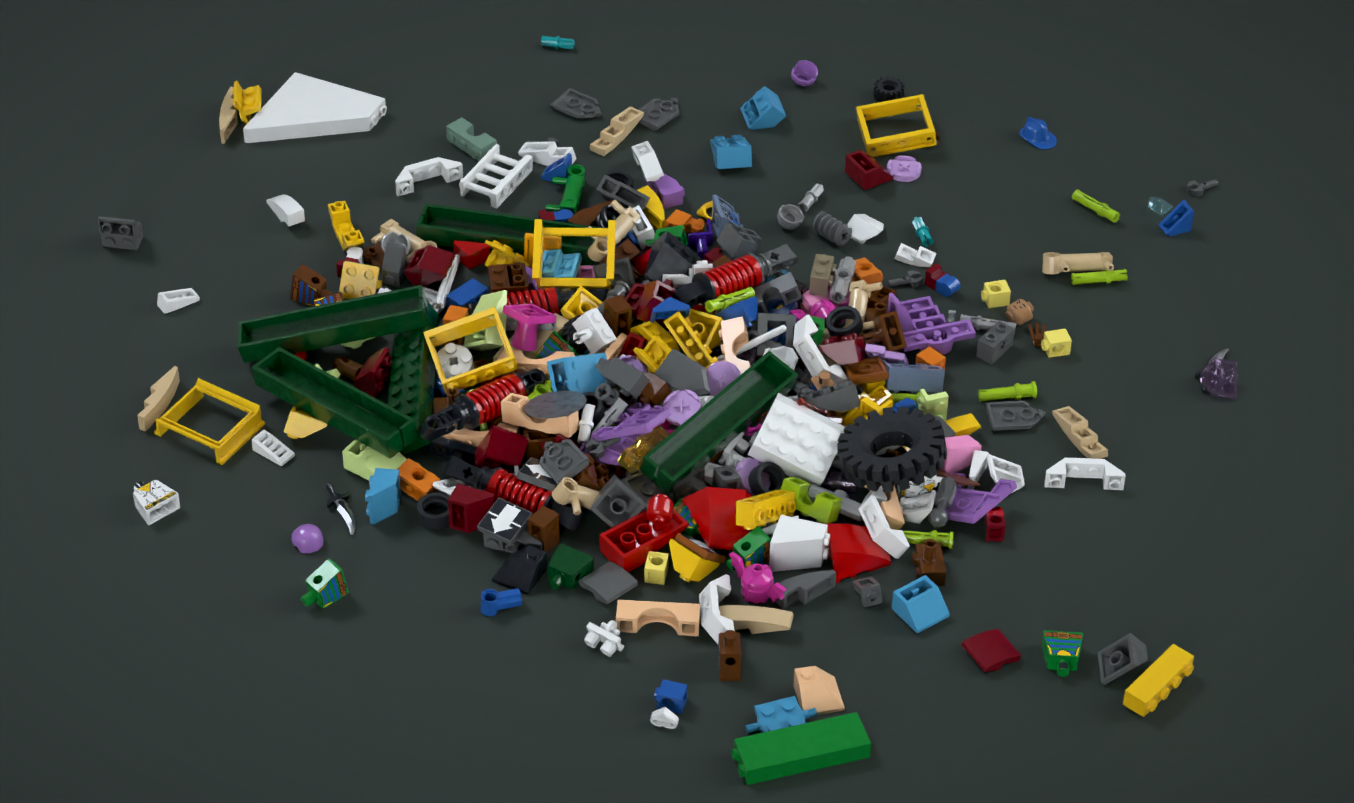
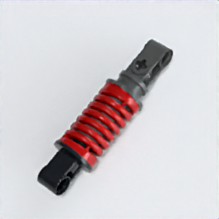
[674,244,799,308]

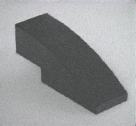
[596,175,650,211]
[775,570,836,609]

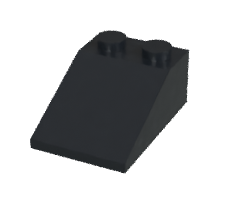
[644,231,694,289]

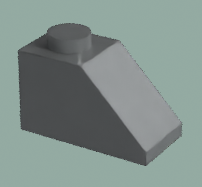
[381,242,407,287]

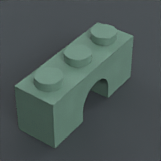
[446,117,497,161]

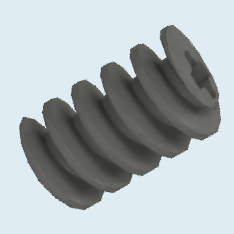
[813,211,852,246]

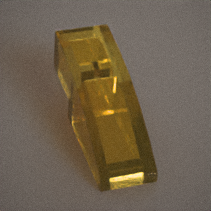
[617,425,670,474]

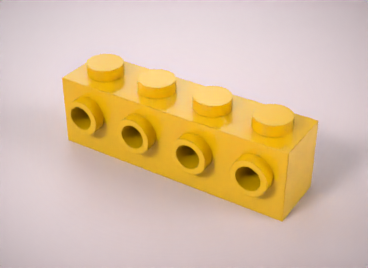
[663,311,718,370]
[736,490,796,530]
[1123,644,1194,717]

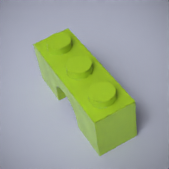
[781,476,843,524]

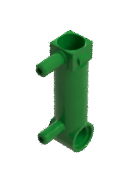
[545,164,585,215]

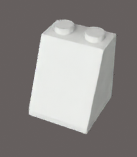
[769,515,830,572]

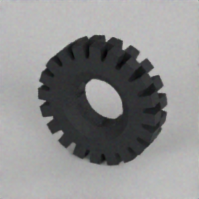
[837,407,947,492]

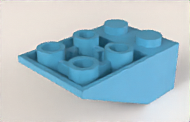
[710,135,752,169]
[547,352,613,394]

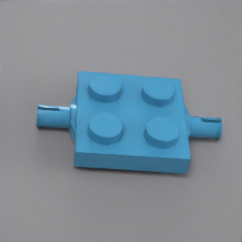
[745,696,817,734]

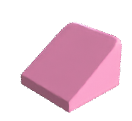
[578,266,596,278]

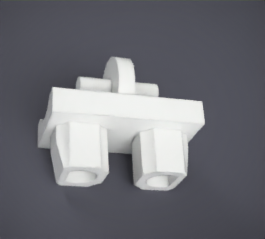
[718,432,749,465]
[584,620,624,657]

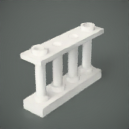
[459,144,533,209]

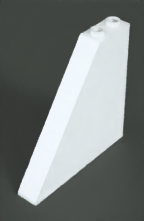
[243,72,387,143]

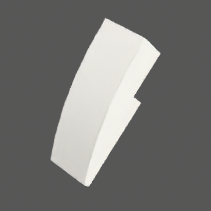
[518,142,577,166]
[266,194,305,226]

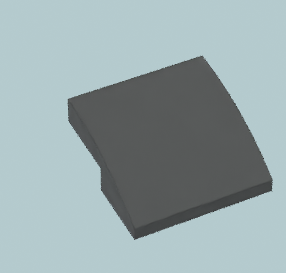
[579,561,638,604]

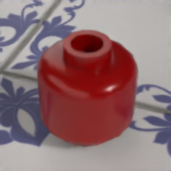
[646,494,673,526]

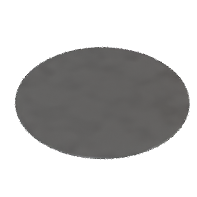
[524,391,587,419]

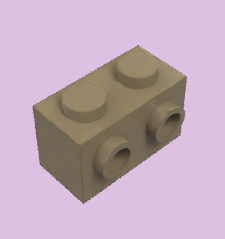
[809,254,837,296]

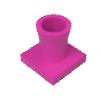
[502,304,556,351]

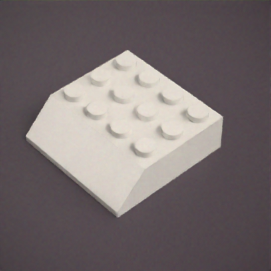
[747,393,845,486]

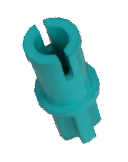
[541,35,575,49]
[912,216,933,247]

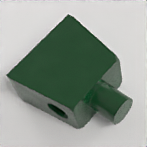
[548,543,594,590]

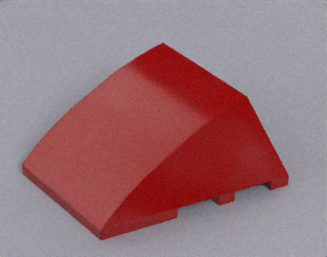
[682,487,752,550]
[826,524,891,584]

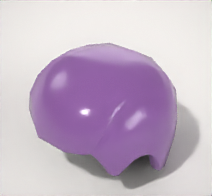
[791,60,818,87]
[291,523,324,553]

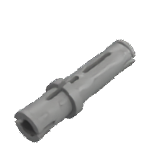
[960,314,1016,334]
[589,398,628,442]

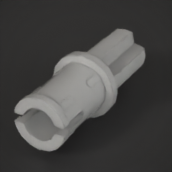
[798,183,824,212]

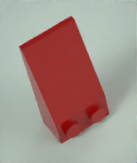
[600,509,689,572]

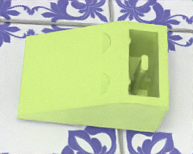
[464,290,507,351]
[342,440,407,480]

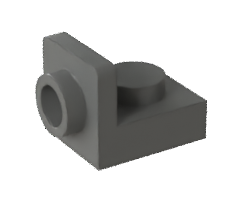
[852,576,882,607]

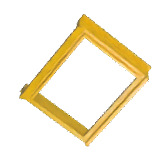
[532,219,616,289]
[154,378,265,465]

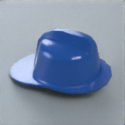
[1019,117,1057,149]

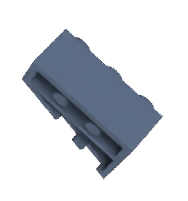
[881,359,945,395]

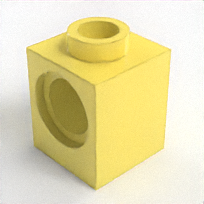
[981,280,1011,308]
[1041,329,1072,358]
[644,551,669,585]

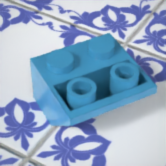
[740,86,786,130]
[365,468,401,524]
[892,575,950,634]

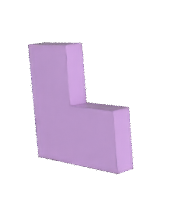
[865,344,906,364]

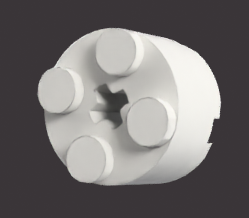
[435,343,475,379]

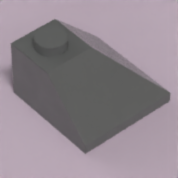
[1098,633,1148,685]

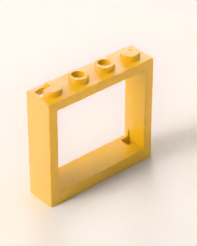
[856,94,937,157]
[423,307,518,395]

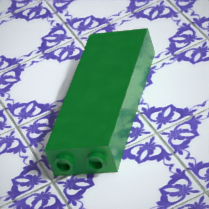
[731,712,871,785]

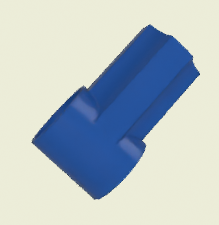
[480,588,522,616]

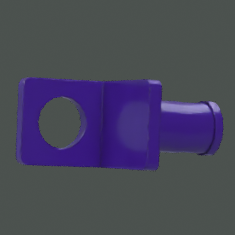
[688,219,713,258]

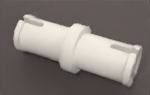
[577,404,595,445]

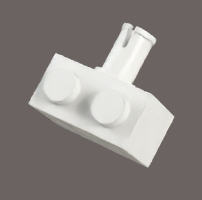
[623,205,655,249]
[572,308,617,354]

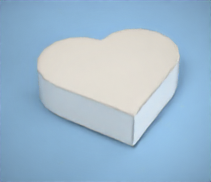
[650,707,679,729]

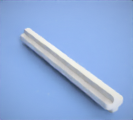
[434,254,460,310]

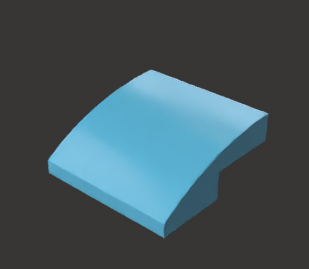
[542,249,582,278]

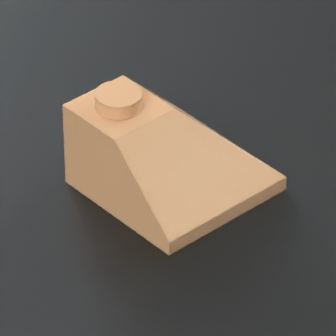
[793,666,845,715]

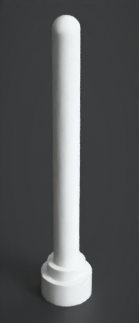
[712,325,787,361]

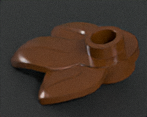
[363,243,385,269]

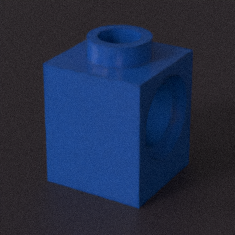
[654,679,687,714]

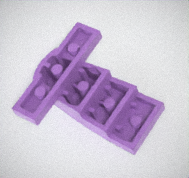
[901,296,976,355]

